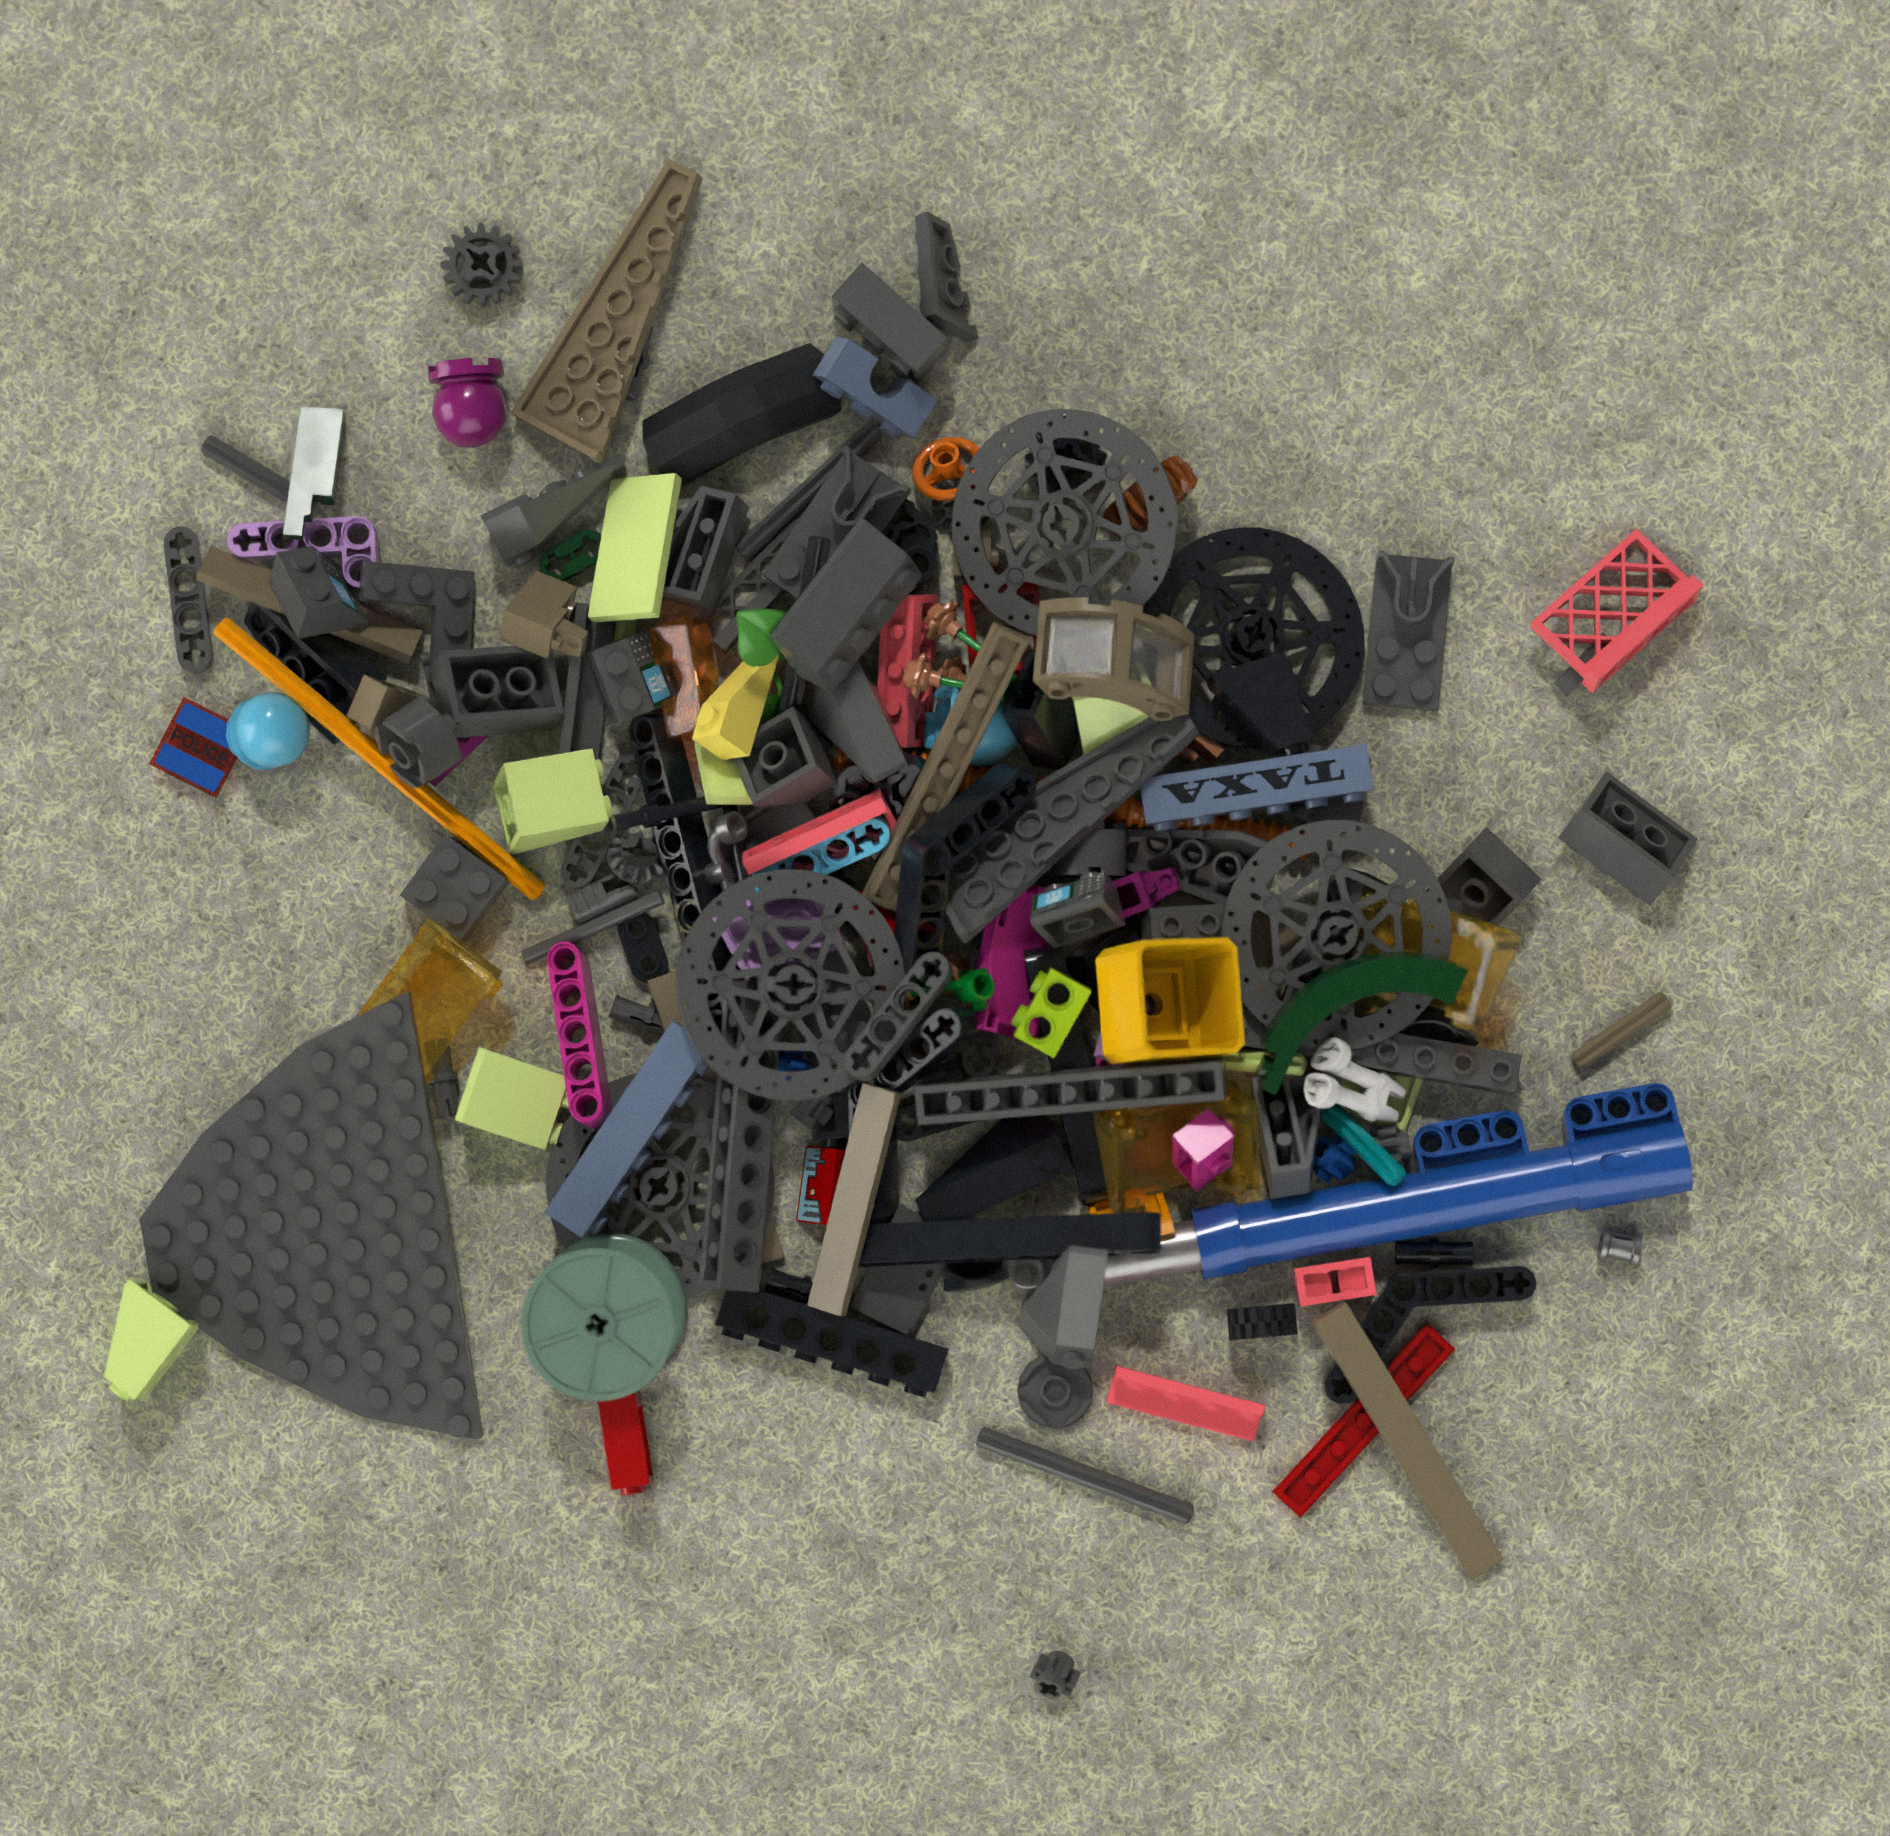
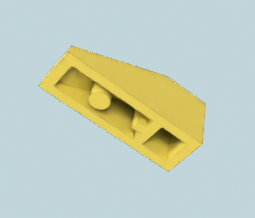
[692,655,779,760]

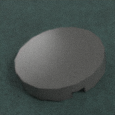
[1017,1354,1093,1429]

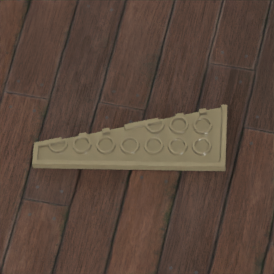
[510,158,703,464]

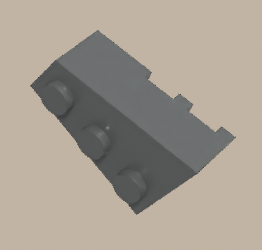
[662,486,749,613]
[1251,1069,1326,1199]

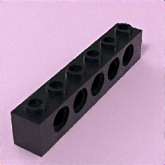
[715,1290,949,1398]

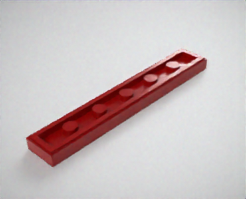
[1272,1323,1455,1518]

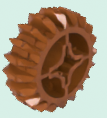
[1103,456,1198,540]

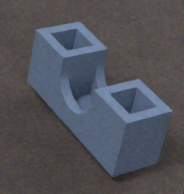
[813,337,938,439]

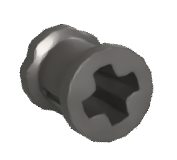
[1597,1226,1642,1267]

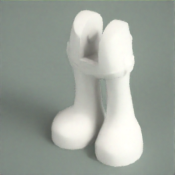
[1304,1037,1406,1123]

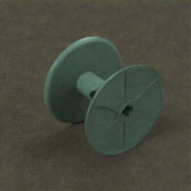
[521,1233,687,1401]

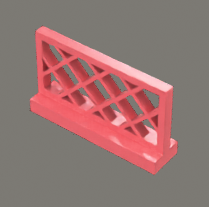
[1529,529,1704,694]

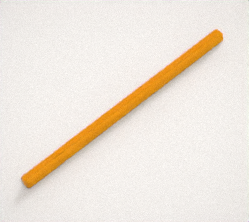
[214,618,545,901]

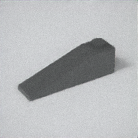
[803,655,908,783]

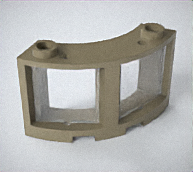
[1033,597,1194,721]

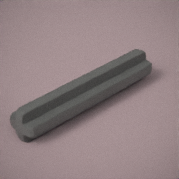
[201,435,290,504]

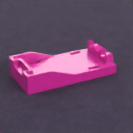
[967,885,1050,1041]

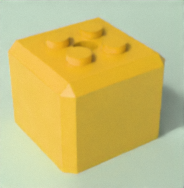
[1096,937,1245,1064]

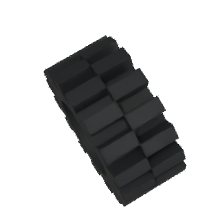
[1226,1303,1298,1340]

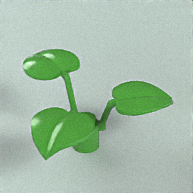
[737,609,804,727]

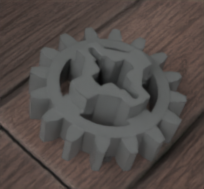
[440,223,523,307]

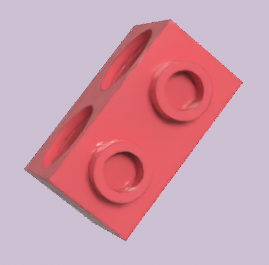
[1292,1257,1377,1307]

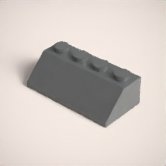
[769,518,923,693]

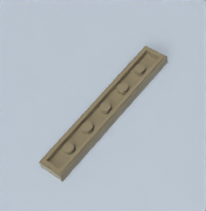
[196,546,423,664]
[807,1083,902,1316]

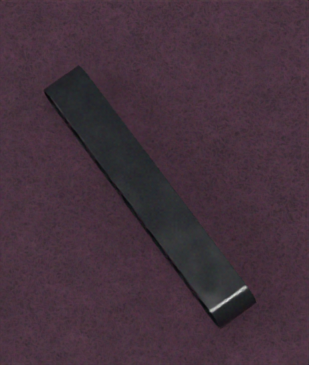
[1023,945,1121,1206]

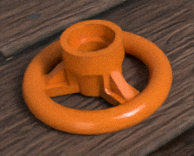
[912,437,980,501]

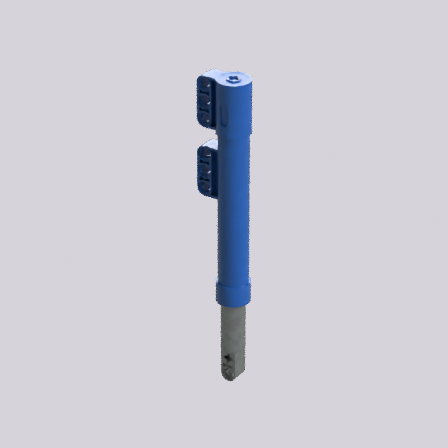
[1010,1083,1693,1296]

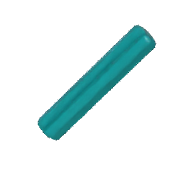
[1321,1104,1406,1186]

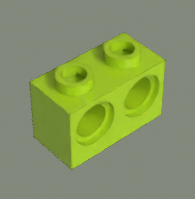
[1010,966,1092,1058]

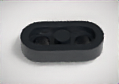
[617,912,669,984]

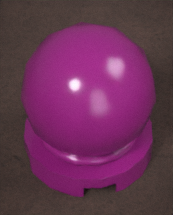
[428,358,508,448]

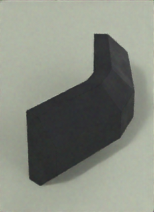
[642,343,842,487]

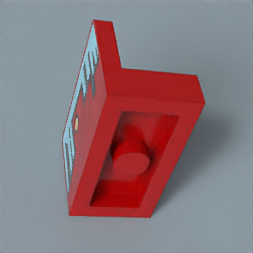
[796,1146,846,1225]

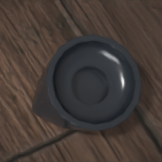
[943,1261,1010,1292]

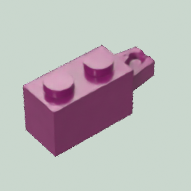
[1113,867,1181,918]

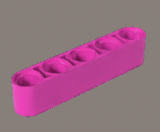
[547,942,612,1129]

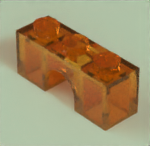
[649,616,719,741]

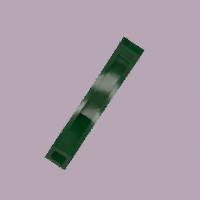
[1255,951,1468,1095]

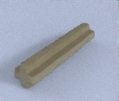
[1571,992,1672,1070]

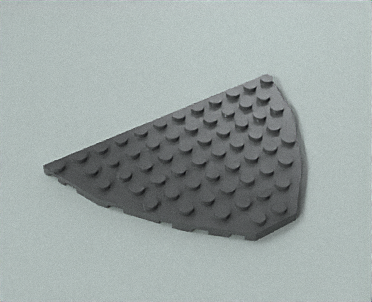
[139,991,483,1439]

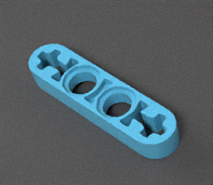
[752,815,890,892]

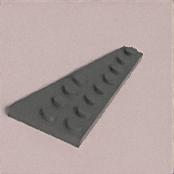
[925,715,1199,943]

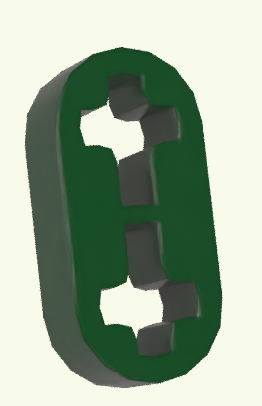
[539,529,601,582]

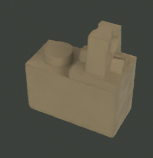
[499,571,588,659]
[346,675,438,738]

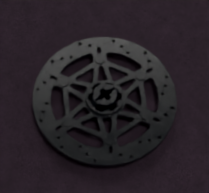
[1139,527,1365,749]

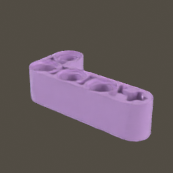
[227,516,380,592]

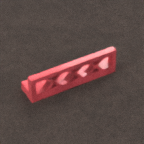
[877,594,938,748]
[742,788,897,881]
[1106,1365,1266,1442]

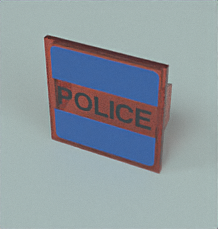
[149,697,238,798]

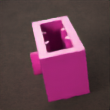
[1172,1109,1234,1192]

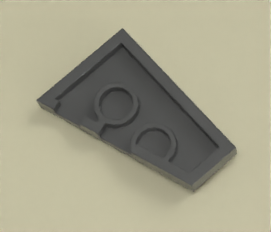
[915,211,979,341]

